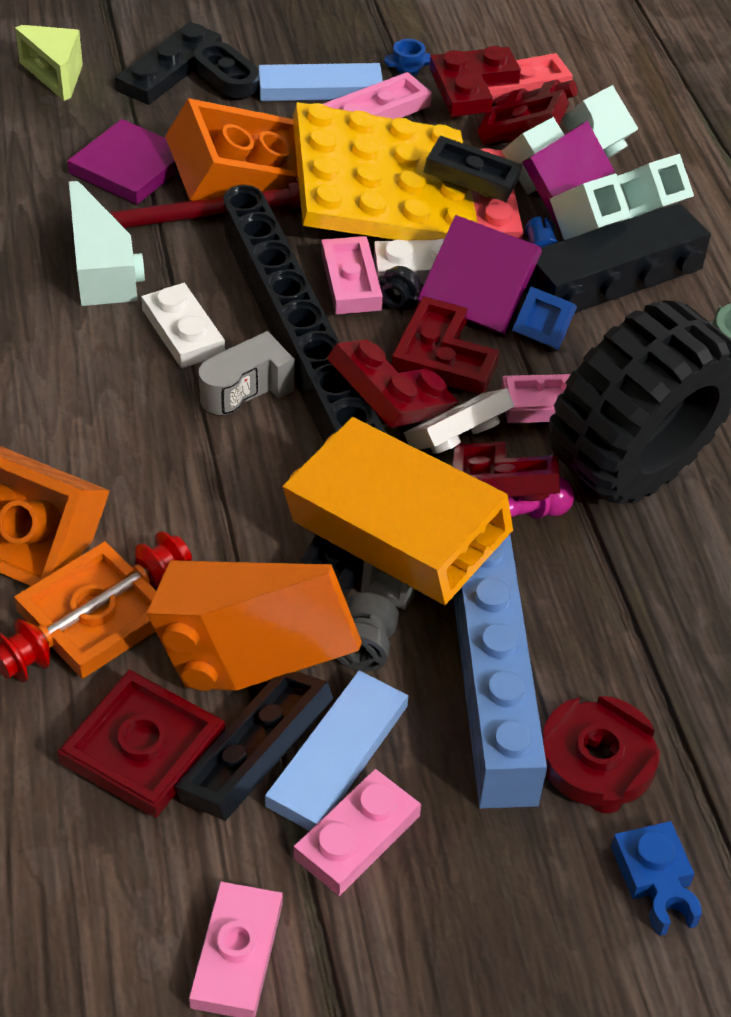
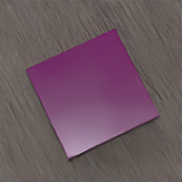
[67,119,178,205]
[522,121,616,233]
[418,215,542,336]

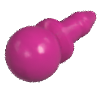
[508,476,574,519]

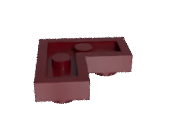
[429,46,521,117]
[391,296,500,395]
[327,339,459,428]
[453,441,560,501]

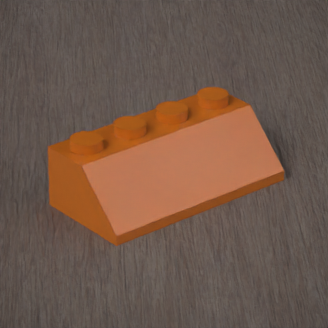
[0,446,110,586]

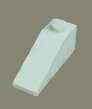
[69,181,145,306]

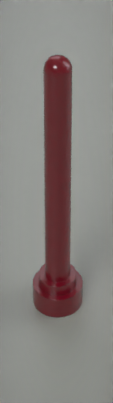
[109,177,302,228]

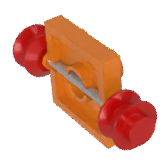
[0,531,192,683]

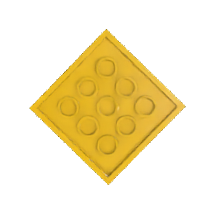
[293,102,478,241]

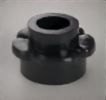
[378,266,420,310]

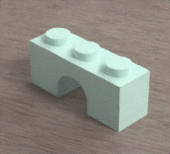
[501,85,638,195]
[550,154,694,240]

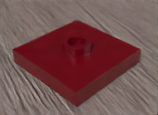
[57,669,225,819]

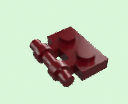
[477,80,578,145]

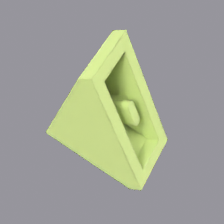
[15,25,83,101]

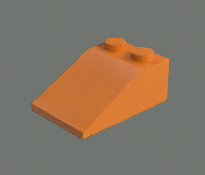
[165,98,298,201]
[146,560,362,691]

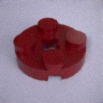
[542,696,660,814]

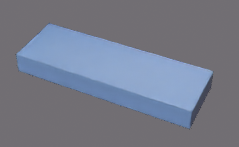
[259,63,383,101]
[265,670,408,831]

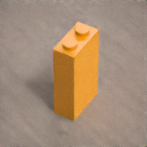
[282,417,513,605]

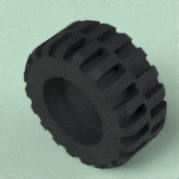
[548,300,731,504]

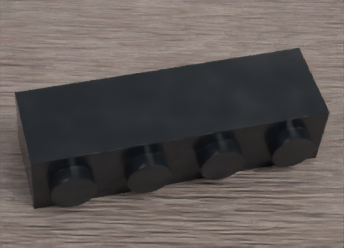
[525,203,711,314]

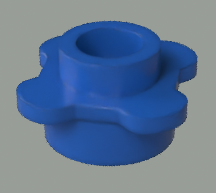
[385,39,430,76]

